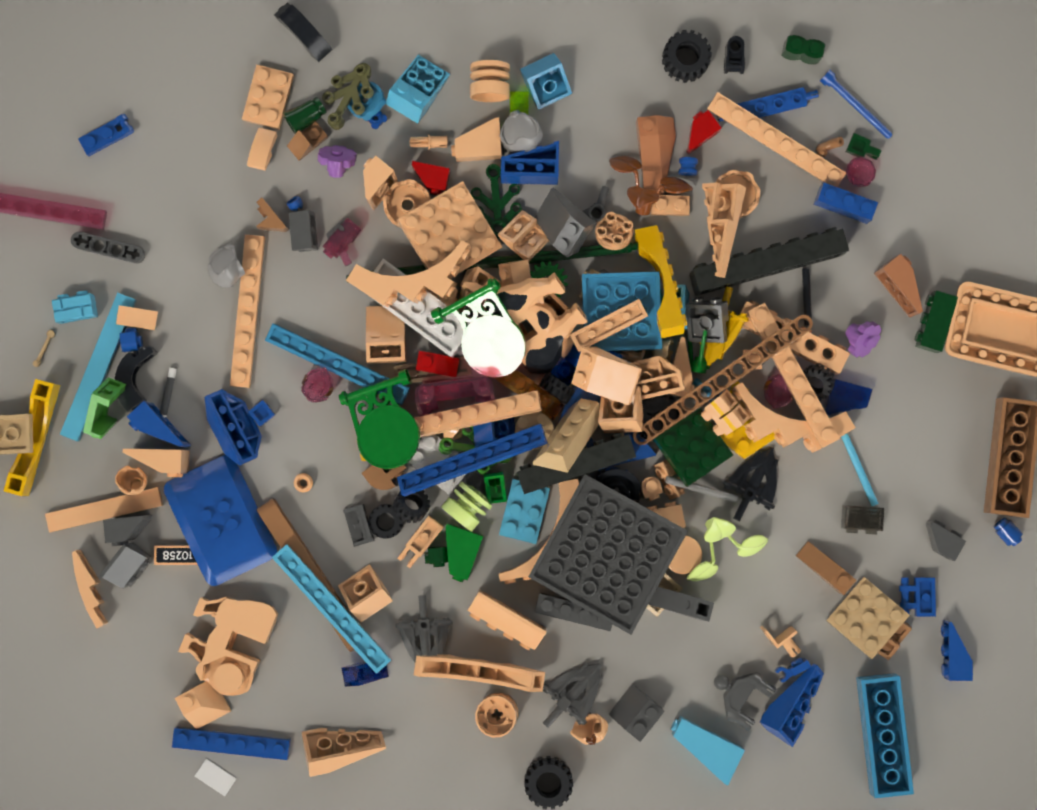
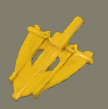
[700,286,749,366]

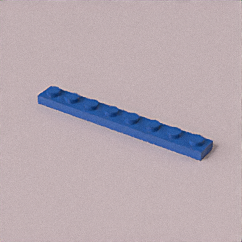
[397,424,548,497]

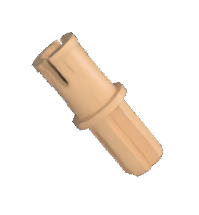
[410,134,447,150]

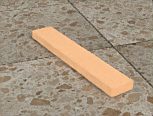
[45,487,163,533]

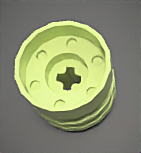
[441,481,492,532]

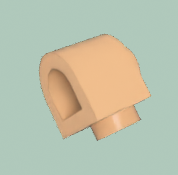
[640,477,663,501]

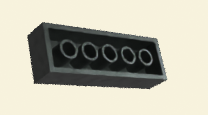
[517,432,636,494]

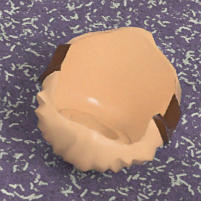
[570,713,608,745]

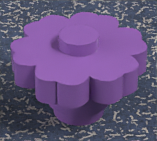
[317,145,357,178]
[845,321,882,358]

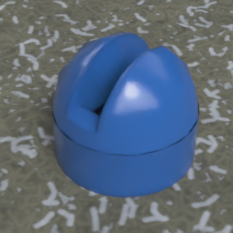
[286,196,303,212]

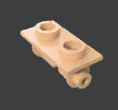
[653,459,685,500]

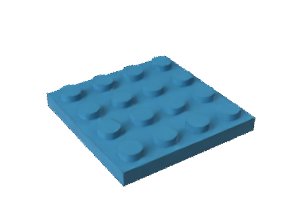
[582,272,662,351]

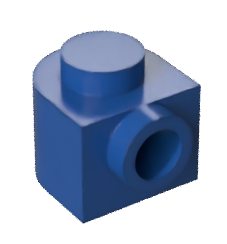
[119,328,143,353]

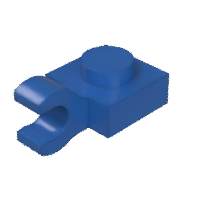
[775,657,811,682]

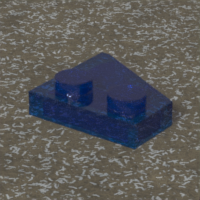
[825,378,873,415]

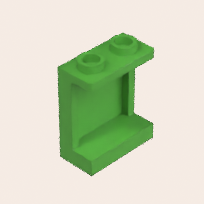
[83,377,126,439]

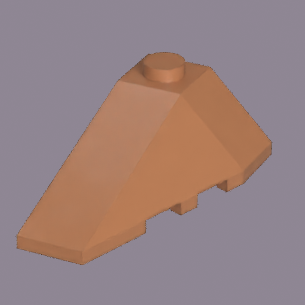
[636,115,676,195]

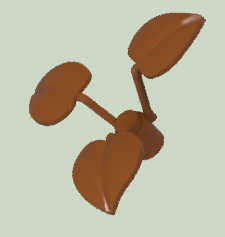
[609,156,693,215]

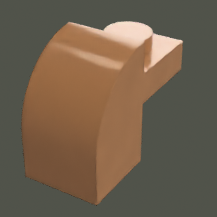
[362,464,407,490]

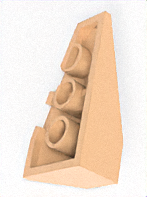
[302,728,386,777]

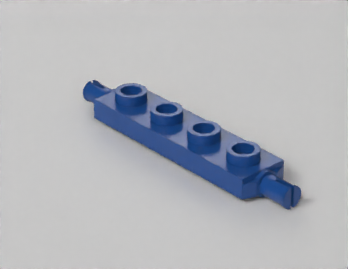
[717,87,819,122]

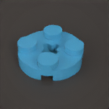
[347,82,386,121]

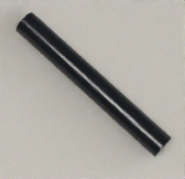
[802,268,812,326]

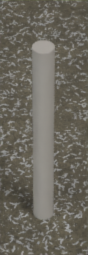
[665,476,738,502]

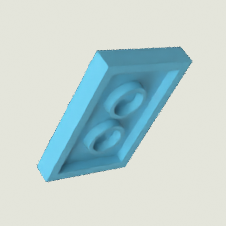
[499,479,550,544]

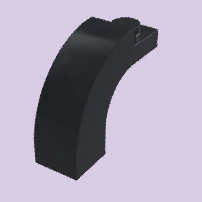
[274,2,333,62]
[115,346,158,412]

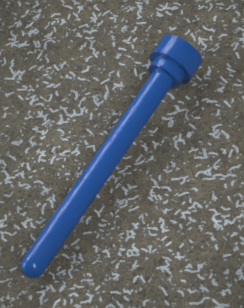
[820,70,892,139]

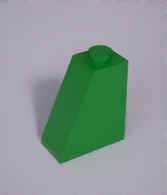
[445,523,483,582]

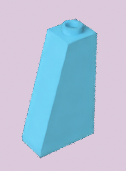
[671,716,745,785]

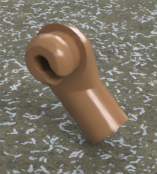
[816,137,844,157]

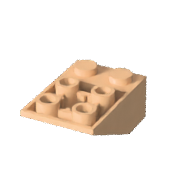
[366,306,407,364]

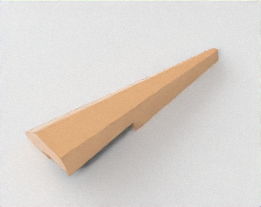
[702,182,746,278]

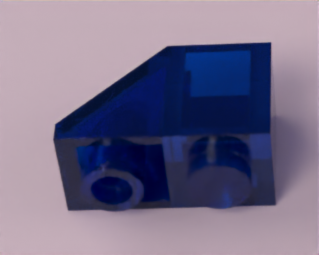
[341,662,389,687]

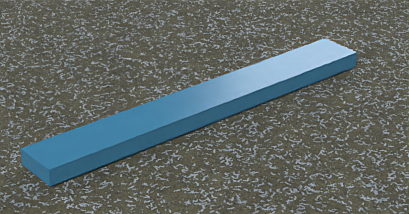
[265,323,410,405]

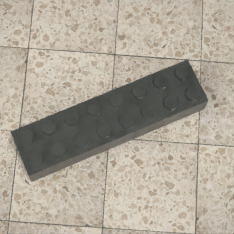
[689,227,849,296]

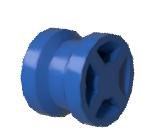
[678,157,698,176]

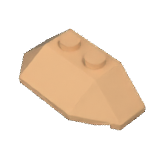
[631,356,685,400]

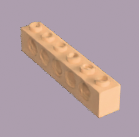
[738,300,850,375]

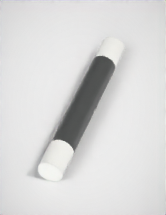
[160,367,177,418]

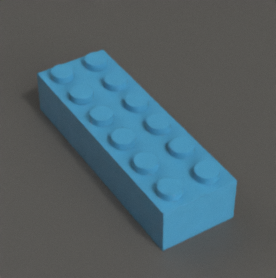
[856,673,914,798]

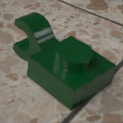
[845,133,882,160]

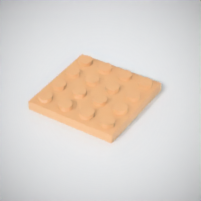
[397,181,502,273]

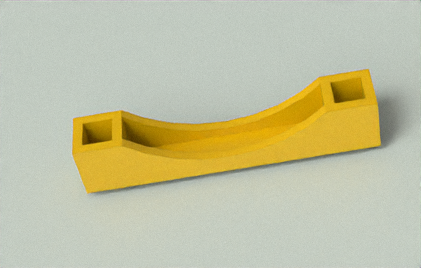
[635,225,687,338]
[3,379,61,496]

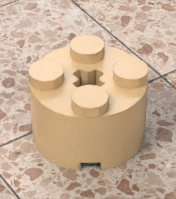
[515,412,554,451]

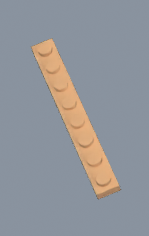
[707,92,846,187]
[230,234,265,388]
[747,303,840,448]
[415,391,542,438]

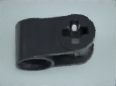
[724,36,745,74]

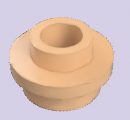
[294,473,313,492]

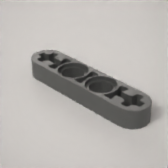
[71,232,145,264]

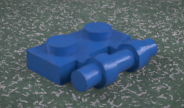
[899,577,936,617]

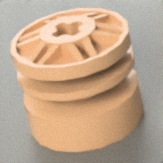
[470,60,510,102]
[475,693,519,738]

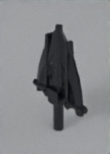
[723,447,778,522]

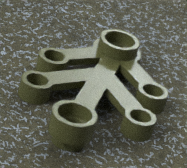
[322,63,374,130]

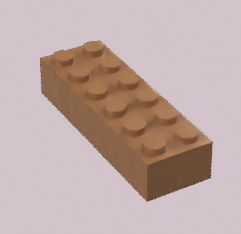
[983,397,1037,518]

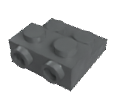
[686,297,729,343]

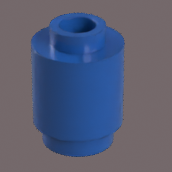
[993,517,1023,546]

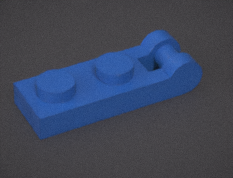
[78,114,134,157]

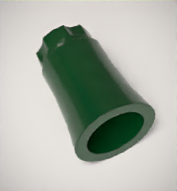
[282,97,327,134]

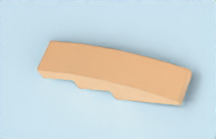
[72,550,108,629]

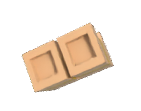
[701,389,750,436]

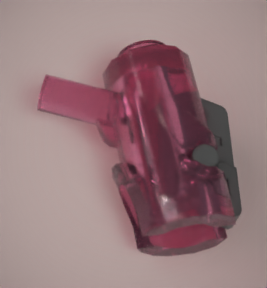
[322,217,361,266]

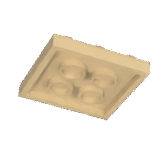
[826,577,910,659]

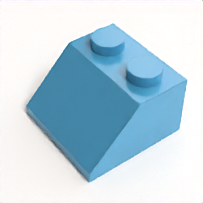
[520,53,572,110]

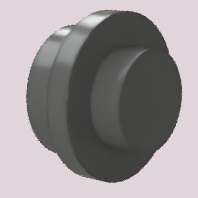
[466,470,484,488]

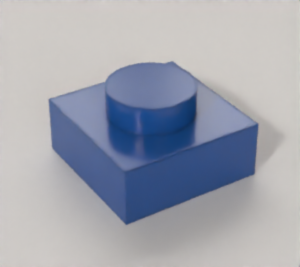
[248,400,276,427]

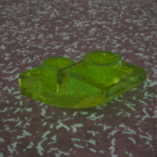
[510,91,529,115]

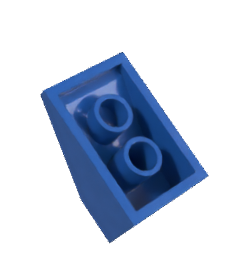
[127,401,191,448]

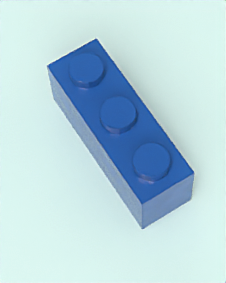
[813,183,878,224]

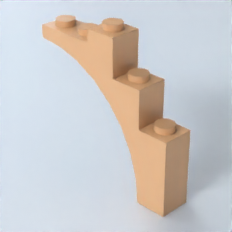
[346,240,472,307]
[731,383,856,453]
[499,479,579,584]
[414,654,545,692]

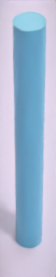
[841,433,879,506]

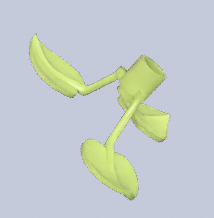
[686,517,769,581]

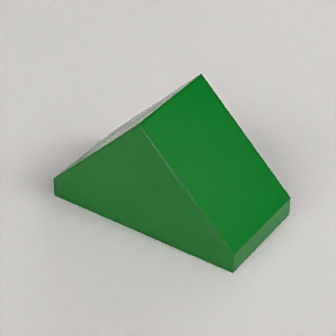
[484,472,507,504]

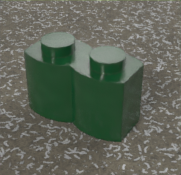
[781,35,825,64]

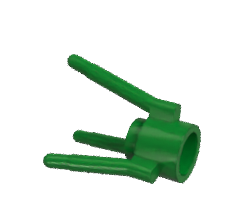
[687,329,710,374]

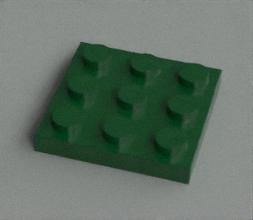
[654,408,733,487]

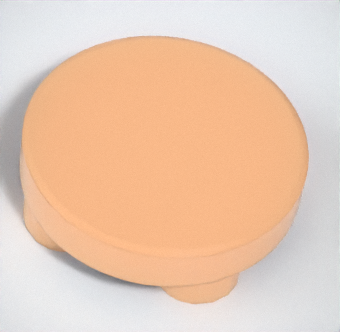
[595,212,634,250]
[668,536,702,574]

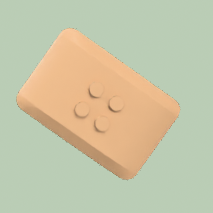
[945,282,1037,377]

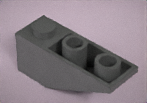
[649,587,714,622]

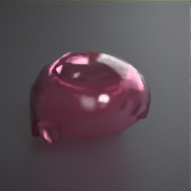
[846,157,876,187]

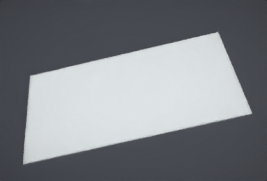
[194,759,237,796]

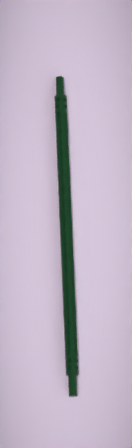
[346,242,638,283]

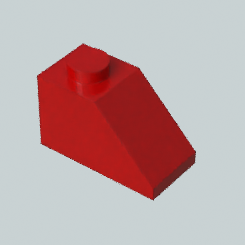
[687,110,722,154]
[411,161,450,196]
[416,351,460,378]

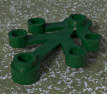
[471,164,522,239]

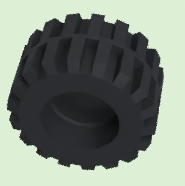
[662,30,712,83]
[524,756,573,809]

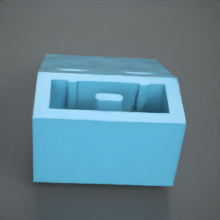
[386,55,450,124]

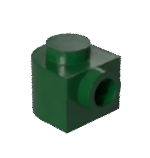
[424,546,448,567]

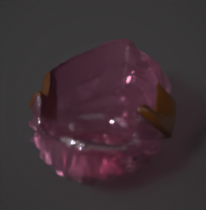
[301,367,334,403]
[763,373,794,409]

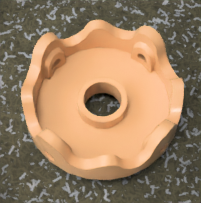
[716,170,760,219]
[383,179,431,228]

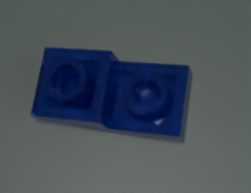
[550,357,576,386]

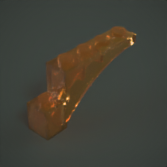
[492,369,564,421]

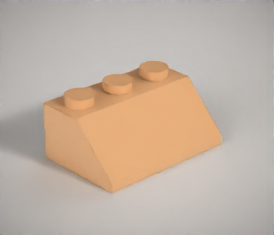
[363,155,398,210]

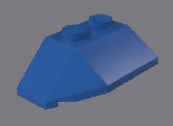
[204,389,262,466]

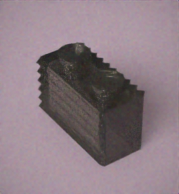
[841,505,884,535]

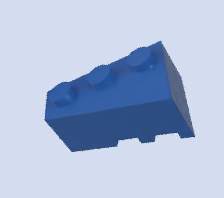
[501,141,559,185]

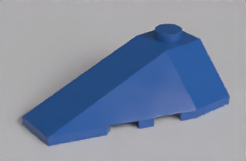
[760,664,824,747]

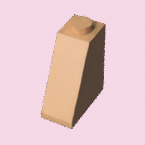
[451,117,502,162]

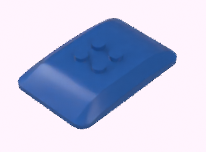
[164,455,277,586]

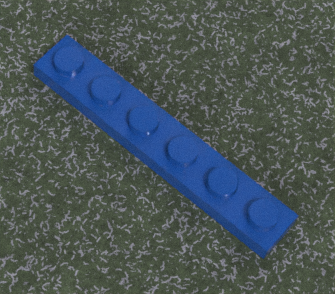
[172,727,291,760]

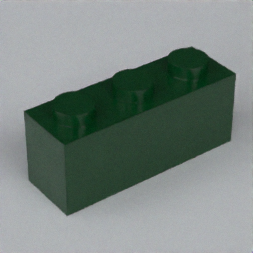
[914,290,958,353]

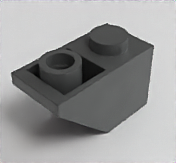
[926,520,966,561]

